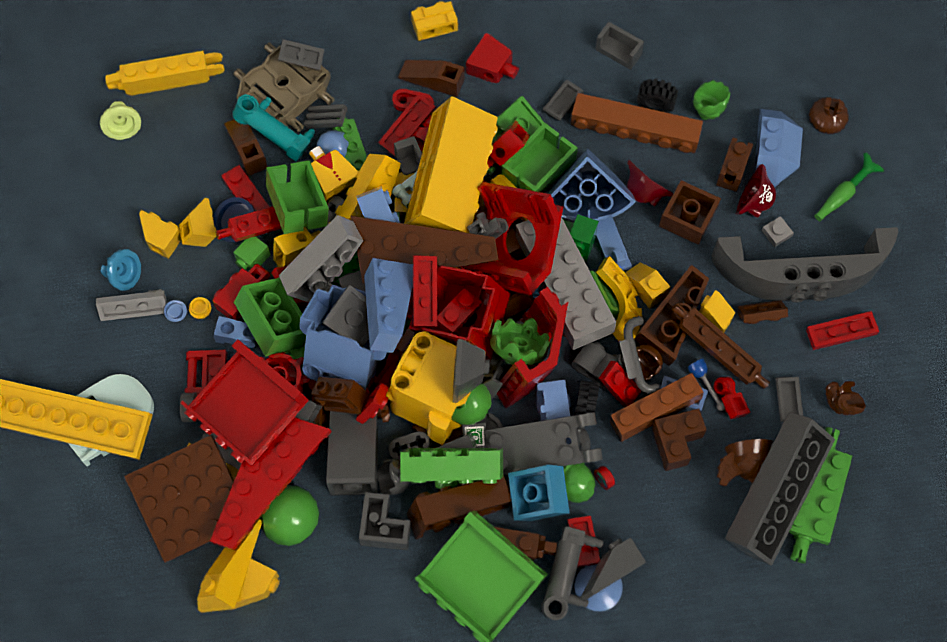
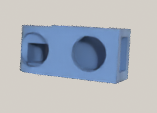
[214,316,256,348]

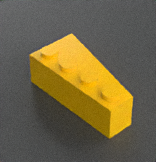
[328,154,401,224]

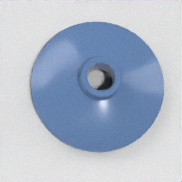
[574,564,623,612]

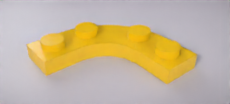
[596,256,642,341]

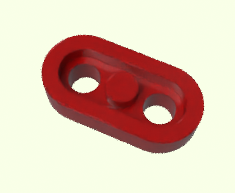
[392,89,434,112]

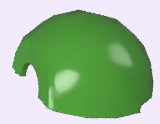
[262,485,319,546]

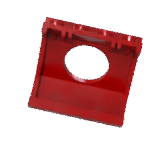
[458,182,564,295]
[496,287,569,408]

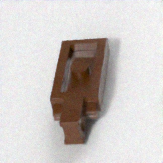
[494,527,557,560]

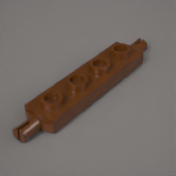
[672,303,770,389]

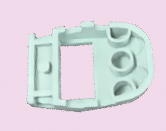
[68,374,154,466]

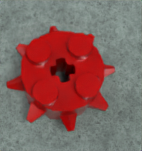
[260,352,310,392]

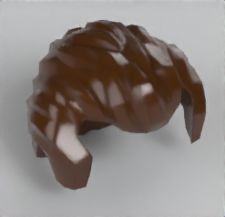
[826,381,866,416]

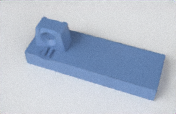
[596,217,632,272]

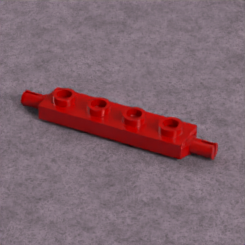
[216,200,328,242]

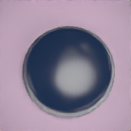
[213,197,256,243]

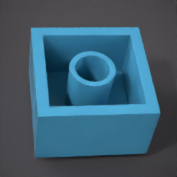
[508,465,570,521]

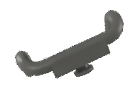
[618,316,661,394]

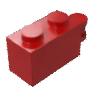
[212,264,270,321]

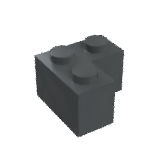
[359,492,411,551]

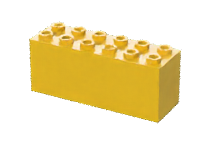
[404,96,498,233]

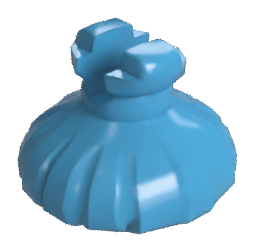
[100,249,141,291]

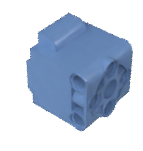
[300,285,387,390]

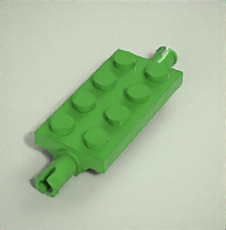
[789,427,852,563]

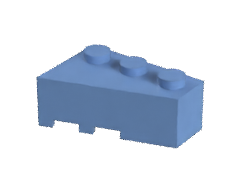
[535,380,572,444]

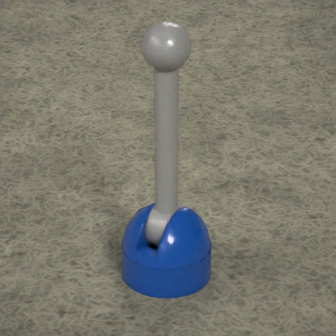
[687,359,725,411]

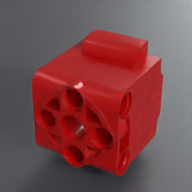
[406,266,511,360]

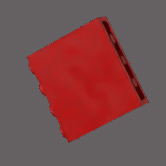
[181,339,309,466]

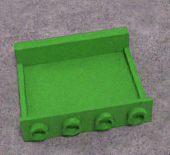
[415,510,548,642]

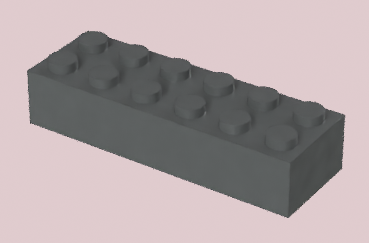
[725,412,835,566]

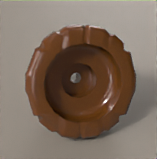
[809,97,849,134]

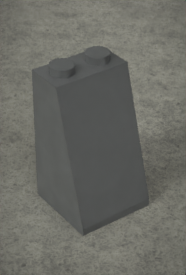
[326,411,378,495]

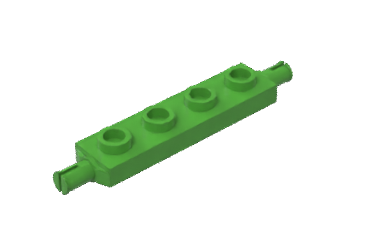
[333,117,367,187]

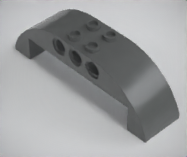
[711,227,898,303]

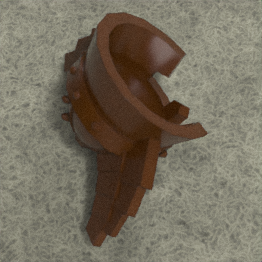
[717,439,773,486]

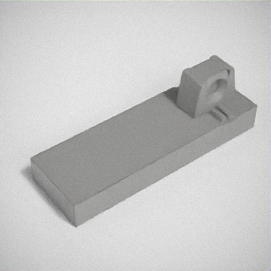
[96,289,167,321]

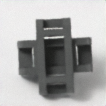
[467,212,508,239]

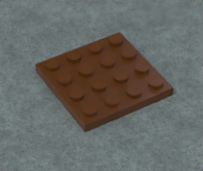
[124,435,234,563]

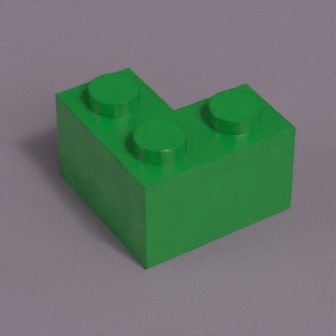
[563,214,599,263]

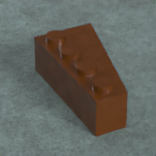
[634,265,709,367]
[406,475,512,540]

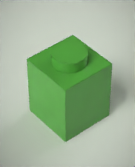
[233,237,271,271]

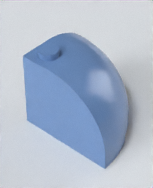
[547,149,636,221]

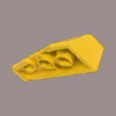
[197,519,263,613]

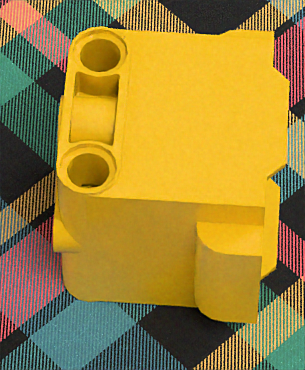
[386,332,486,445]

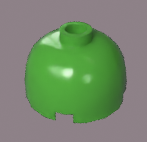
[452,383,491,425]

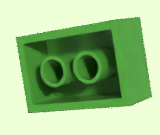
[234,278,306,356]

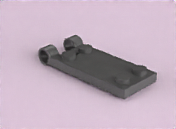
[484,412,603,475]

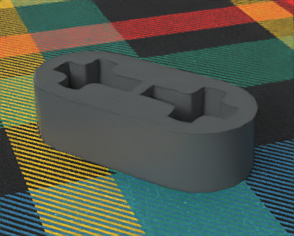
[389,432,433,459]

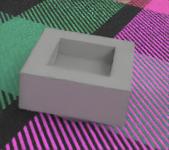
[762,216,794,247]

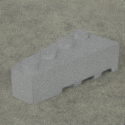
[279,215,363,302]

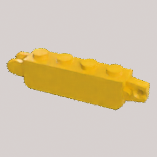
[105,51,224,96]

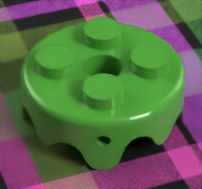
[490,318,551,365]

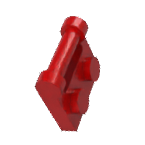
[184,350,227,395]

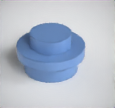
[164,300,187,322]

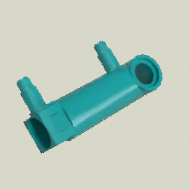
[233,94,315,162]

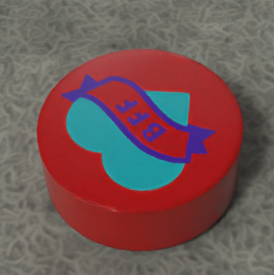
[594,466,615,490]

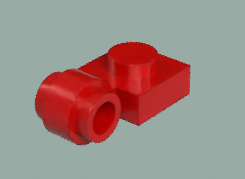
[714,376,751,419]

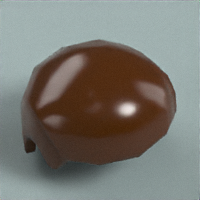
[636,345,663,381]

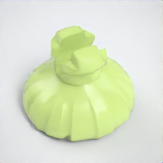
[100,101,141,140]

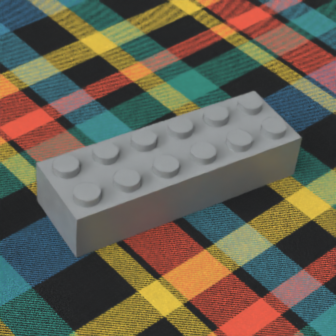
[515,218,616,350]

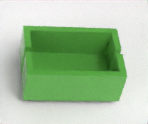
[502,122,578,193]
[266,160,329,234]

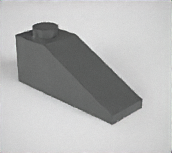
[580,538,646,601]

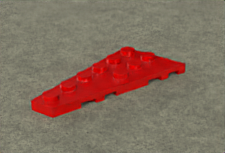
[210,417,332,550]

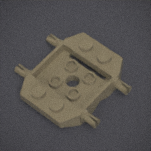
[234,42,335,132]

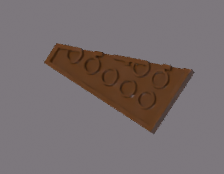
[351,216,499,284]

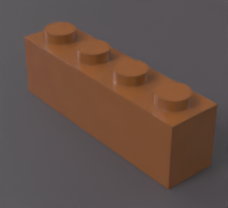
[610,373,704,442]

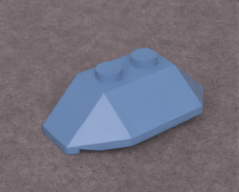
[753,109,803,188]

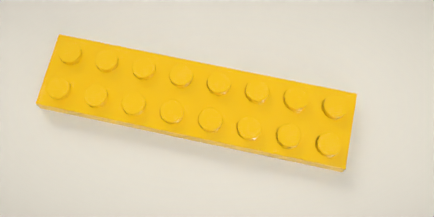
[0,379,153,460]

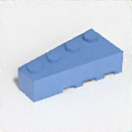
[356,186,400,223]
[364,258,413,353]

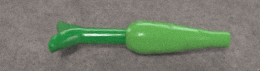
[815,152,884,221]

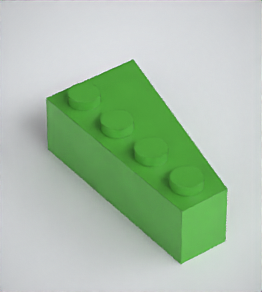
[400,448,503,484]

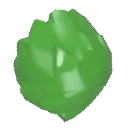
[693,80,730,120]
[563,463,595,503]

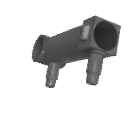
[541,526,603,620]

